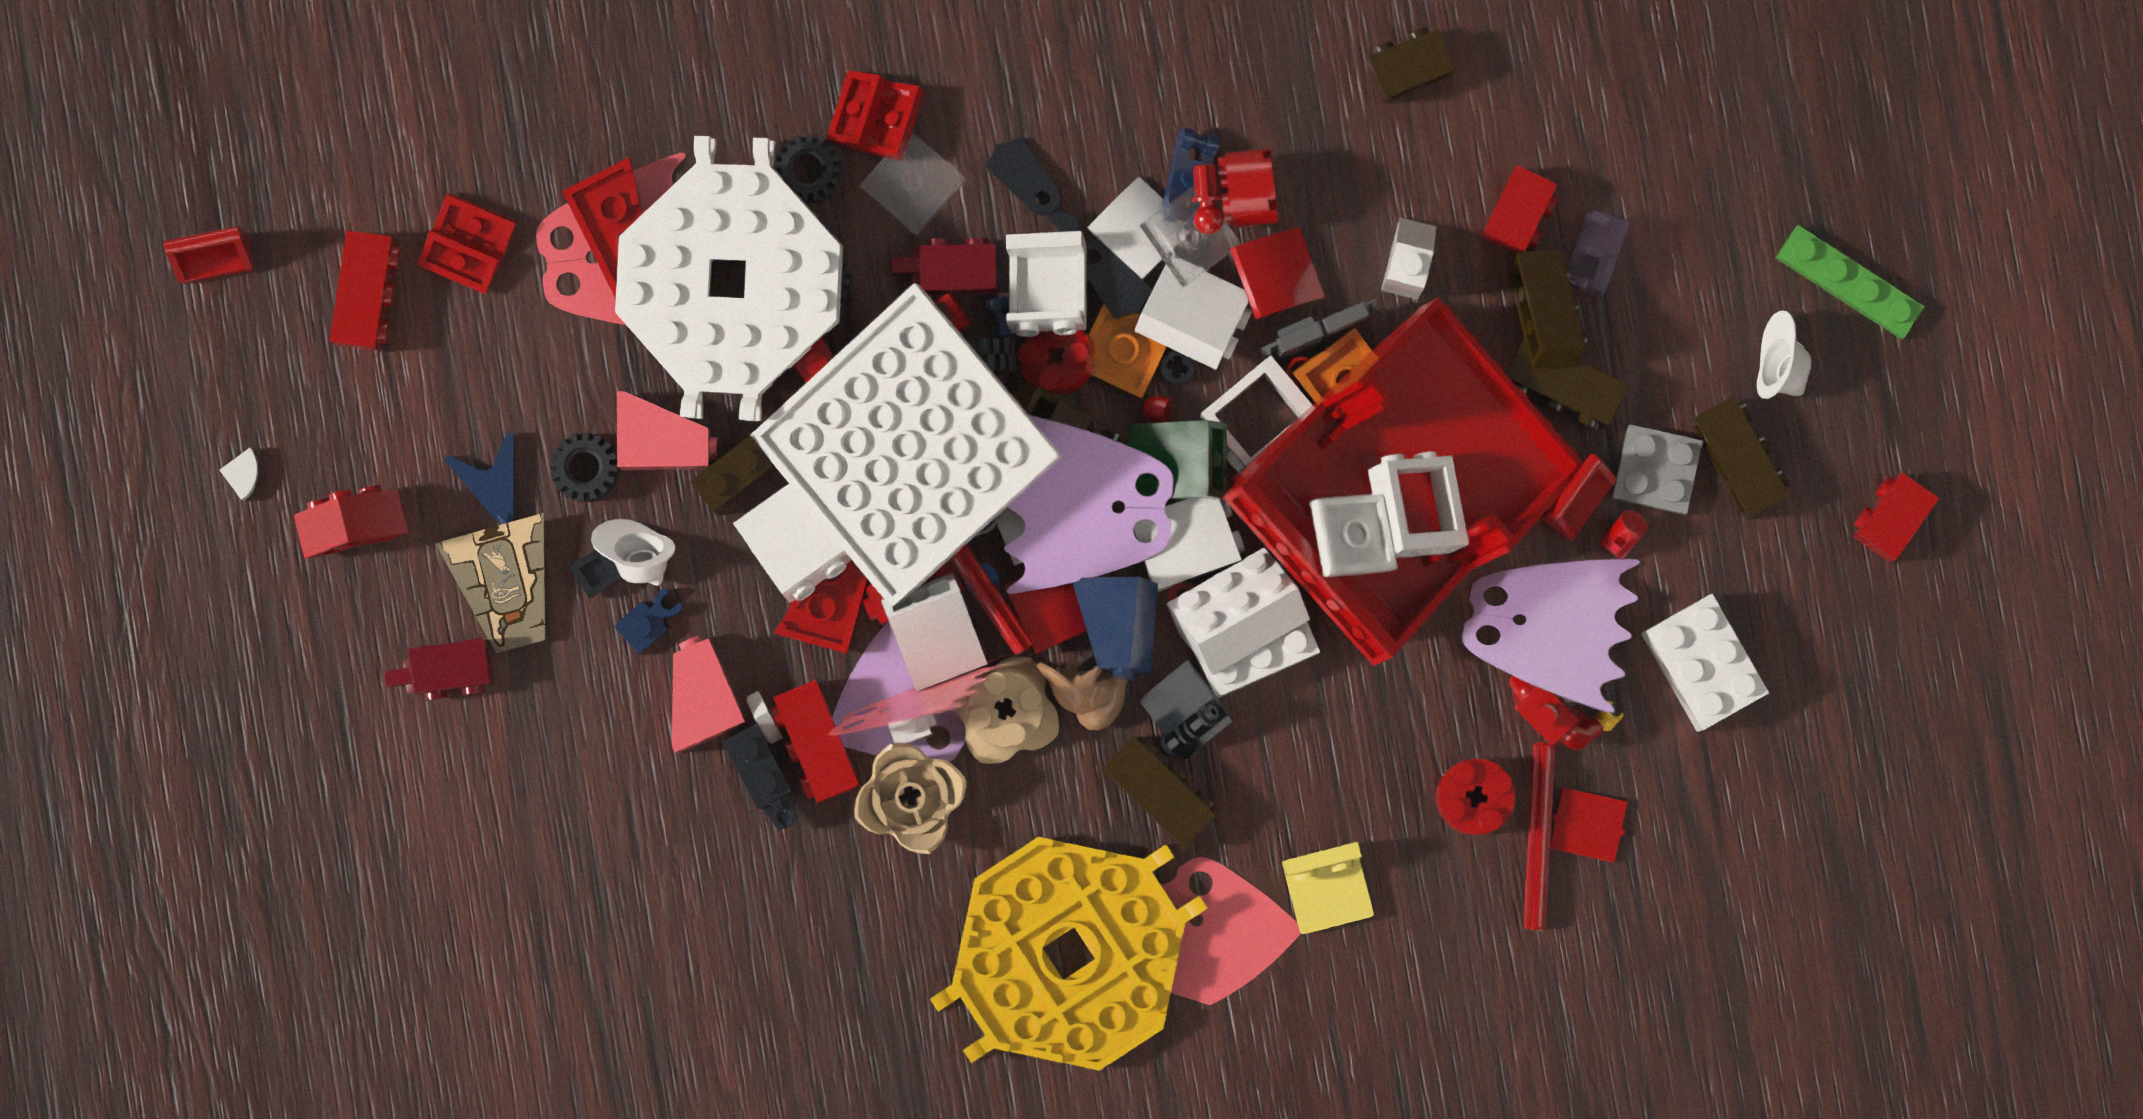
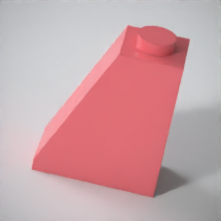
[617,391,718,470]
[672,635,747,753]

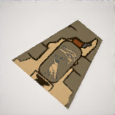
[435,513,545,653]

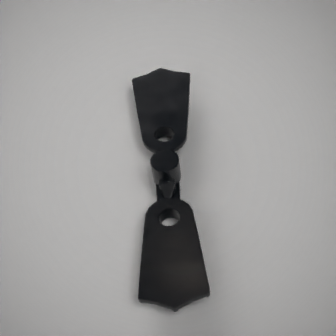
[985,137,1152,320]

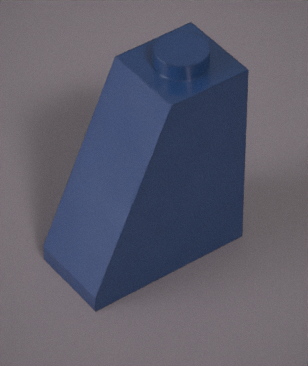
[1073,577,1158,680]

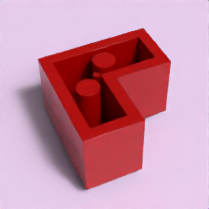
[294,485,408,559]

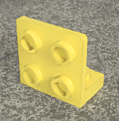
[1282,842,1374,934]

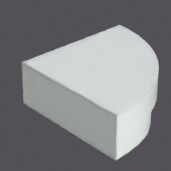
[220,448,258,501]
[746,691,783,744]

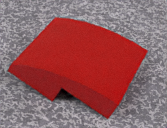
[826,70,925,161]
[417,193,518,294]
[1230,228,1325,319]
[1004,577,1087,655]

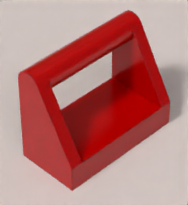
[164,226,255,285]
[1541,454,1617,541]

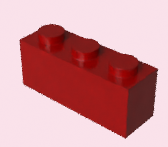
[329,230,401,352]
[770,680,861,803]

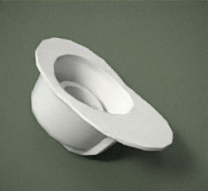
[1757,311,1812,399]
[591,519,675,586]

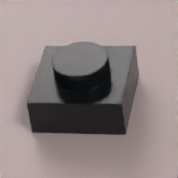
[569,550,622,599]

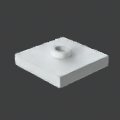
[1311,494,1397,577]

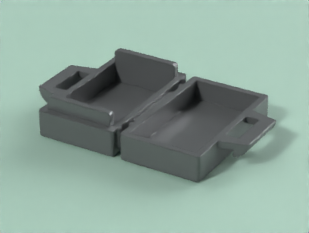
[1261,298,1377,361]

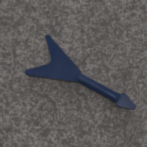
[445,433,515,525]

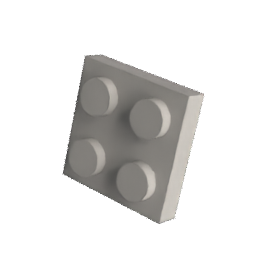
[1611,424,1702,515]

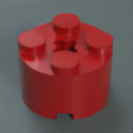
[1218,148,1279,228]
[1435,758,1515,835]

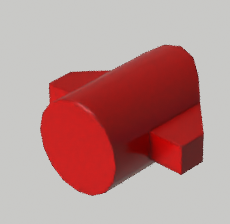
[1600,510,1648,560]

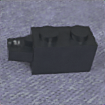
[722,724,799,831]

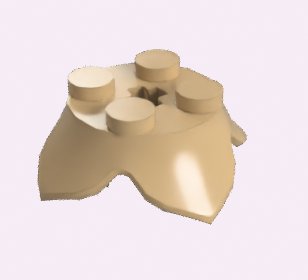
[954,656,1059,764]
[855,742,966,854]

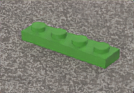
[1776,225,1925,339]

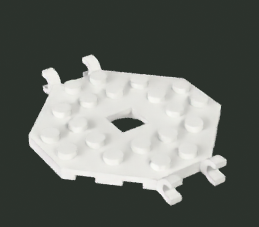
[615,136,843,421]

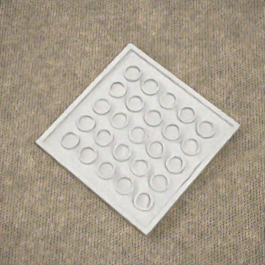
[750,283,1063,608]

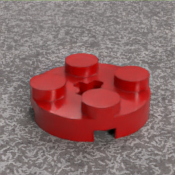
[1018,330,1095,395]

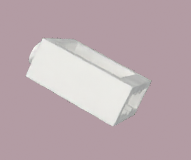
[1200,355,1312,472]
[1368,451,1469,558]

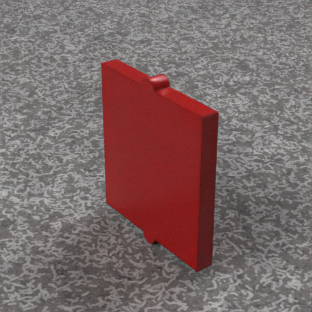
[1550,787,1627,863]

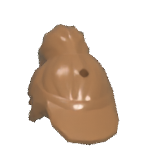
[1037,656,1127,731]

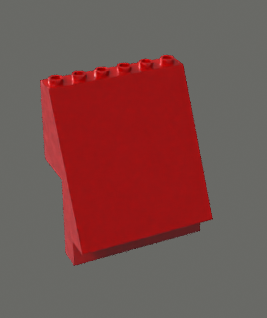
[1223,297,1584,666]

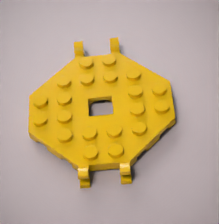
[930,837,1208,1071]

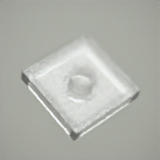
[860,132,966,236]
[1139,185,1241,287]

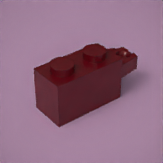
[892,238,997,295]
[384,638,494,701]

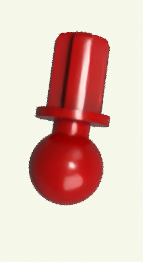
[1192,164,1224,235]

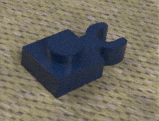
[614,588,683,655]

